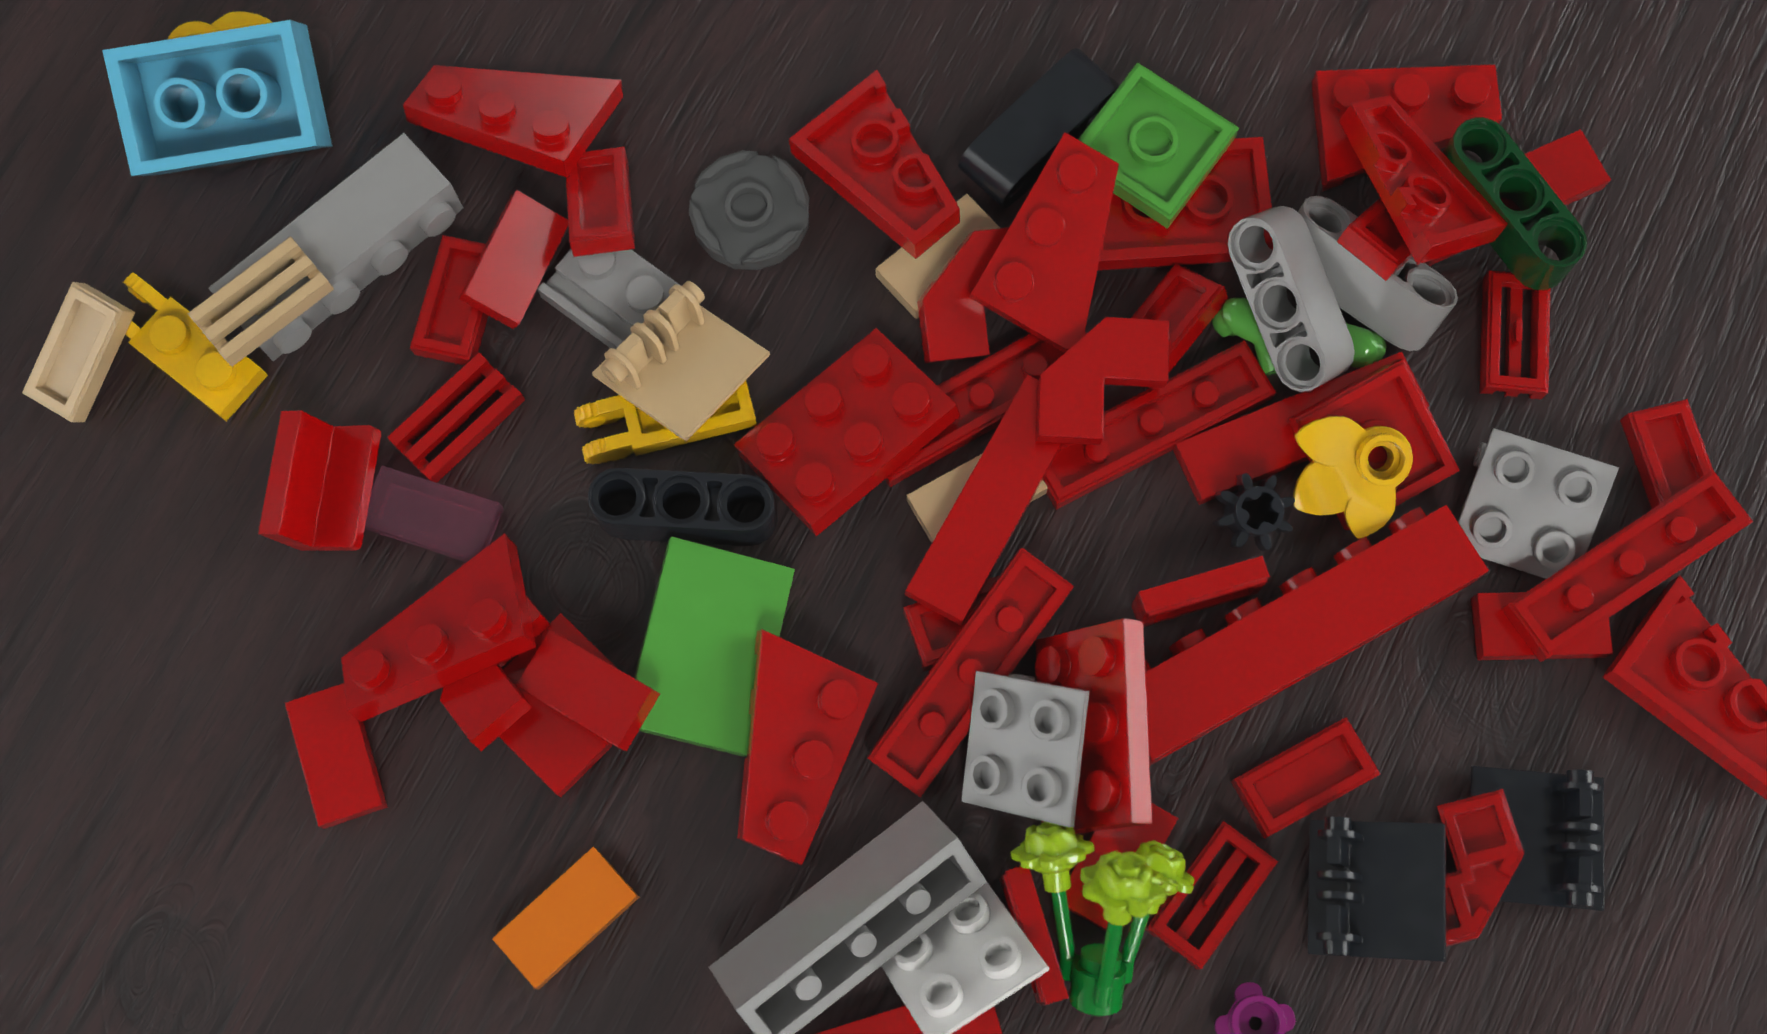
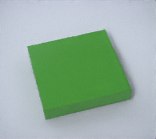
[1078,62,1239,229]

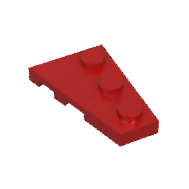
[403,65,623,178]
[1312,65,1502,191]
[789,70,960,259]
[1338,95,1508,265]
[969,132,1119,353]
[341,533,536,722]
[1602,575,1767,800]
[737,629,878,865]

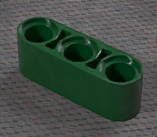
[1443,117,1587,290]

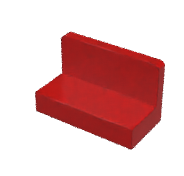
[258,410,381,551]

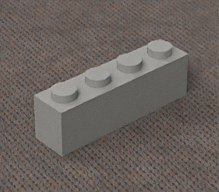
[208,133,463,361]
[708,801,987,1034]

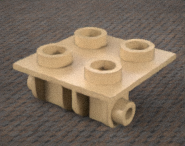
[592,281,770,441]

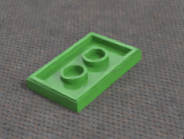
[634,536,795,757]

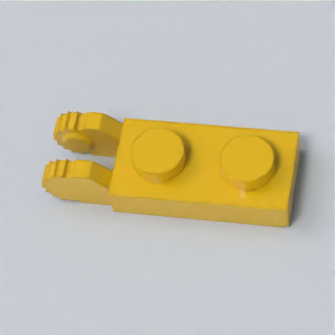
[123,272,268,422]
[574,381,757,464]

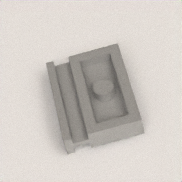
[537,249,681,349]

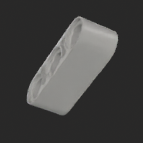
[1298,196,1458,351]
[1228,206,1355,392]

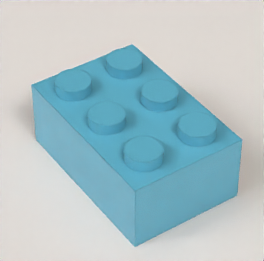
[102,20,332,176]

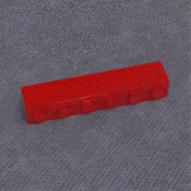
[1145,505,1489,765]

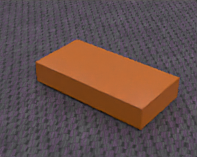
[492,847,640,990]

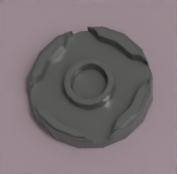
[689,150,810,270]

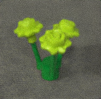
[1011,821,1195,1016]

